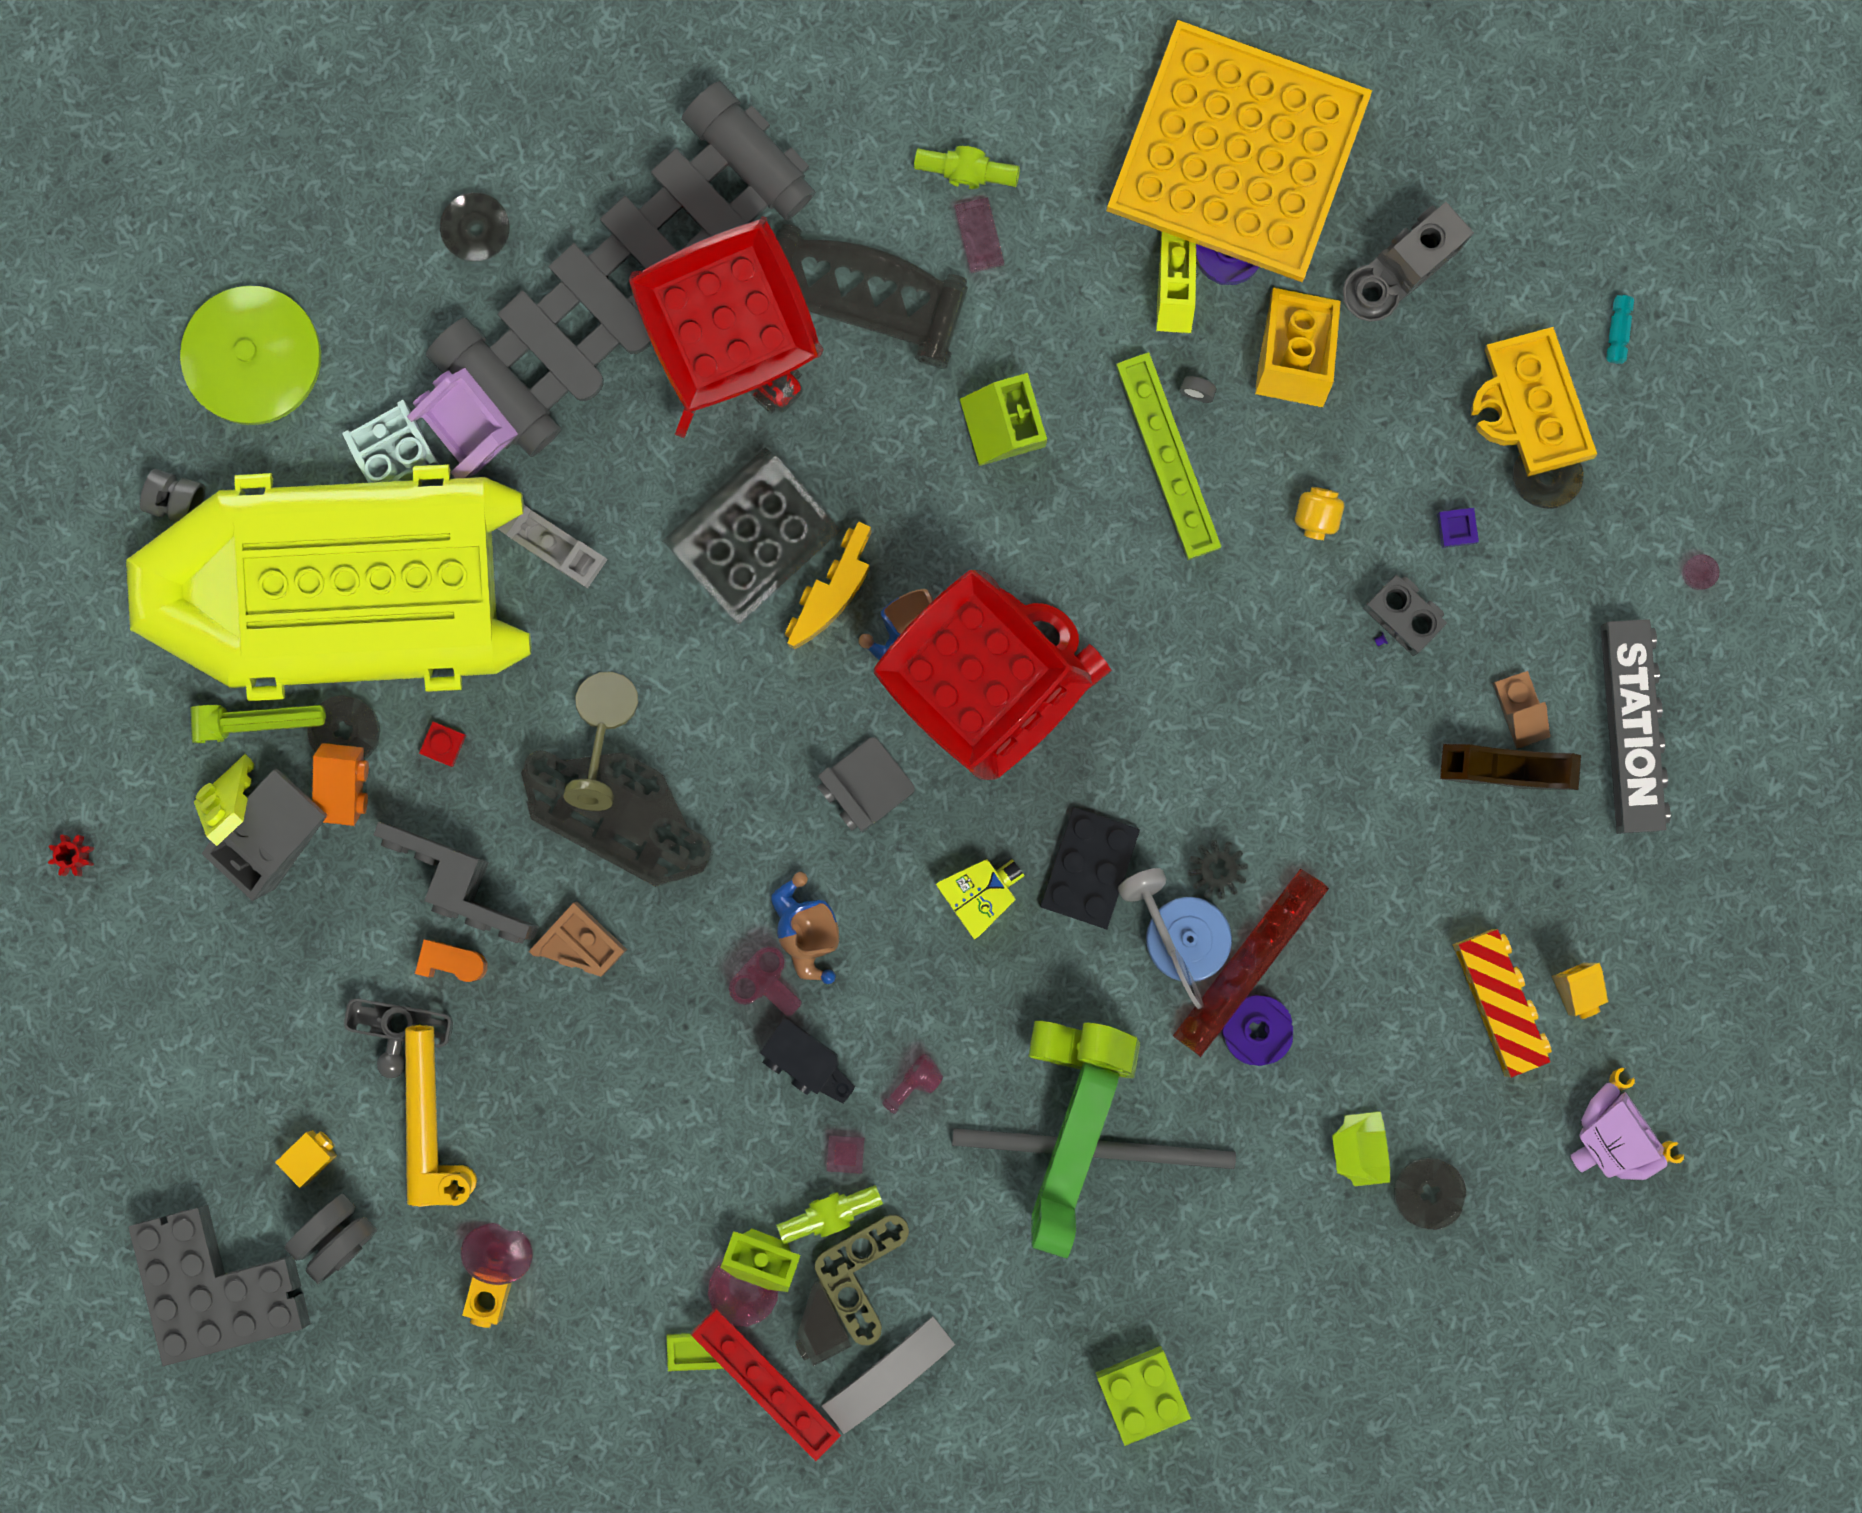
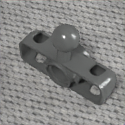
[344,998,453,1079]

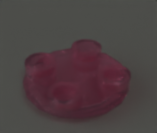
[708,1263,778,1327]

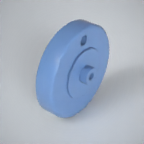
[1146,897,1232,982]

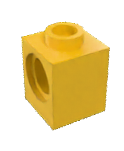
[275,1130,337,1188]
[462,1270,513,1328]

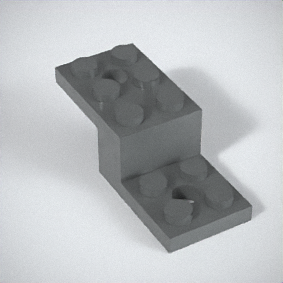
[373,822,539,944]

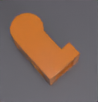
[415,939,488,982]

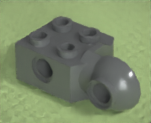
[1343,202,1474,322]

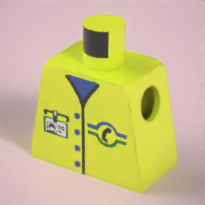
[936,859,1024,940]

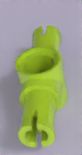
[914,146,1020,189]
[776,1185,883,1244]

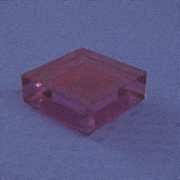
[827,1135,865,1174]

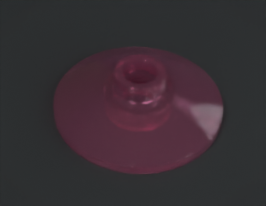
[461,1223,533,1285]

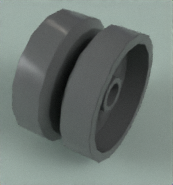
[284,1193,377,1284]

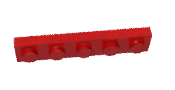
[690,1308,841,1461]

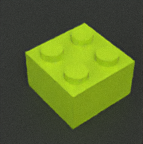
[1095,1346,1191,1446]

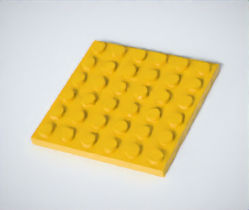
[1106,20,1373,282]

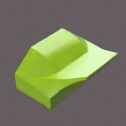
[1332,1111,1390,1186]
[720,1228,801,1292]

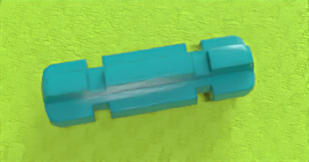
[1606,295,1634,364]

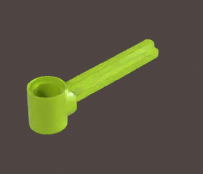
[190,705,326,743]

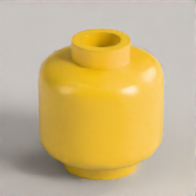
[1295,487,1345,540]

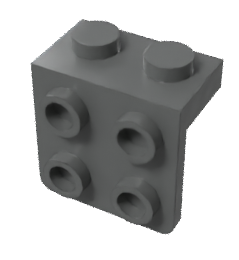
[817,737,915,833]

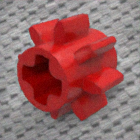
[48,834,95,877]

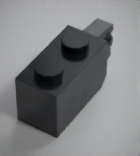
[760,1017,856,1104]

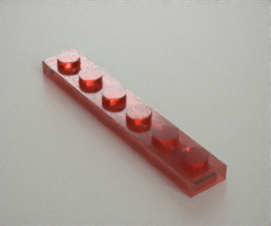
[1173,869,1329,1057]

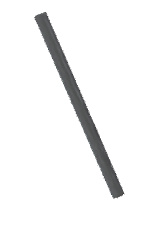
[952,1128,1236,1169]

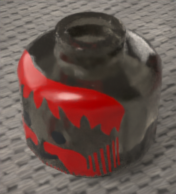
[751,369,803,414]

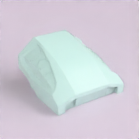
[342,400,439,483]

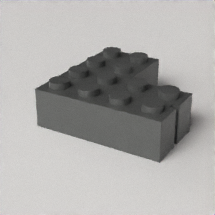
[128,1205,311,1367]

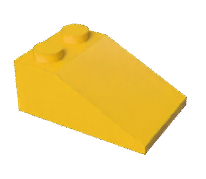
[1255,288,1341,407]

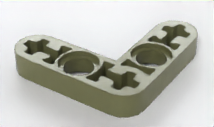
[815,1214,909,1346]

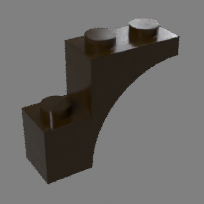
[1440,744,1581,790]

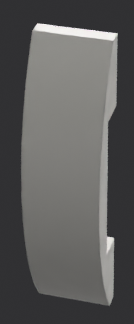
[497,505,608,589]
[822,1316,955,1434]

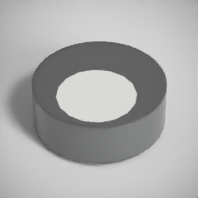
[1180,376,1217,403]

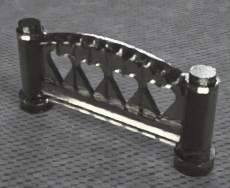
[776,224,968,369]

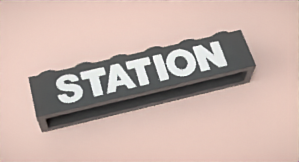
[1601,619,1671,834]

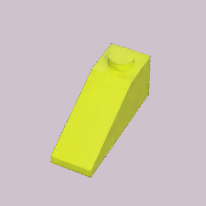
[1156,231,1196,333]

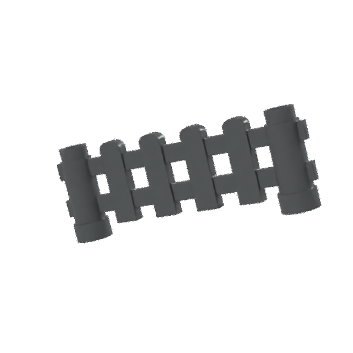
[426,81,816,457]

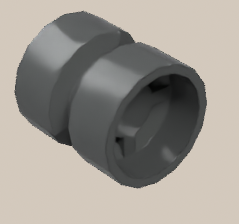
[140,469,205,522]

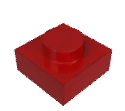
[419,722,467,767]

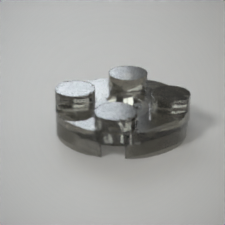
[307,695,380,760]
[1394,1158,1466,1230]

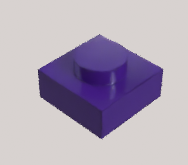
[1437,508,1479,548]

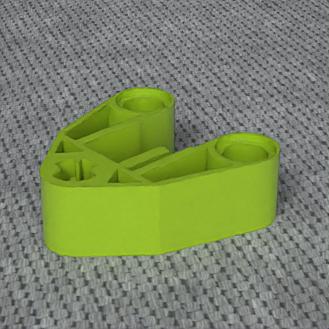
[1028,1021,1140,1078]

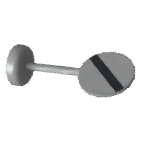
[1118,868,1204,1009]

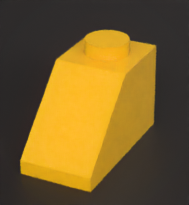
[1552,963,1608,1019]

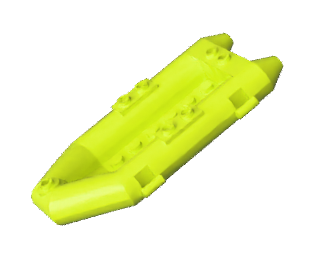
[126,464,531,701]

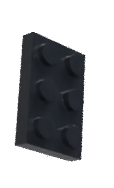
[1040,807,1140,930]

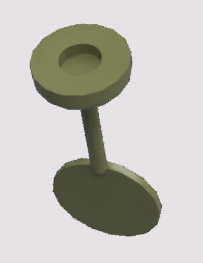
[563,672,638,811]

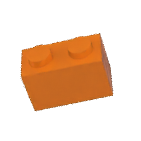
[312,743,369,826]

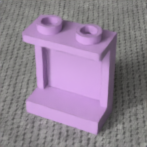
[407,368,518,478]

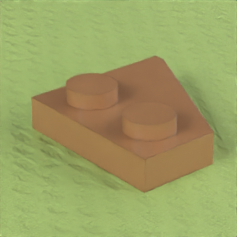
[529,901,627,977]

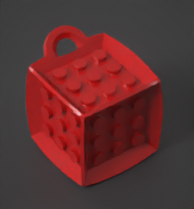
[629,216,824,438]
[874,570,1092,780]

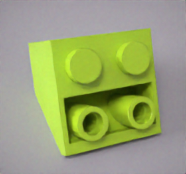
[960,373,1047,466]

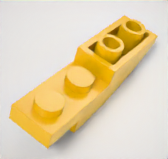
[785,522,872,649]

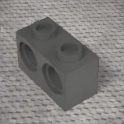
[1363,574,1447,656]

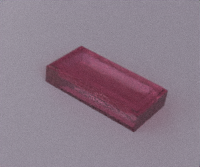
[954,197,1005,273]

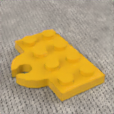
[1471,327,1597,476]

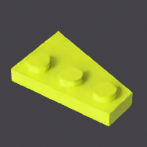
[194,754,254,846]

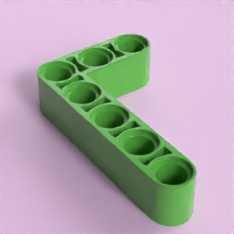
[1031,1062,1119,1259]

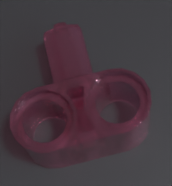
[729,946,802,1017]

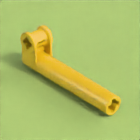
[405,1025,477,1207]

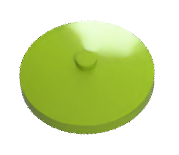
[180,286,321,425]

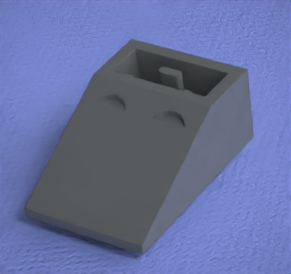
[202,768,328,901]

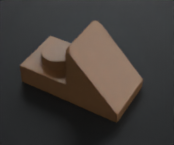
[1493,671,1550,749]

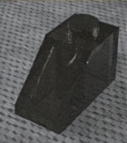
[795,1279,853,1366]

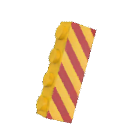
[1452,929,1552,1078]

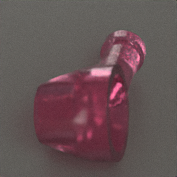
[882,1053,943,1114]

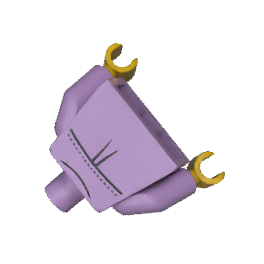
[1571,1068,1684,1180]

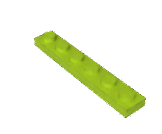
[1116,352,1221,561]

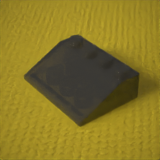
[662,447,841,625]

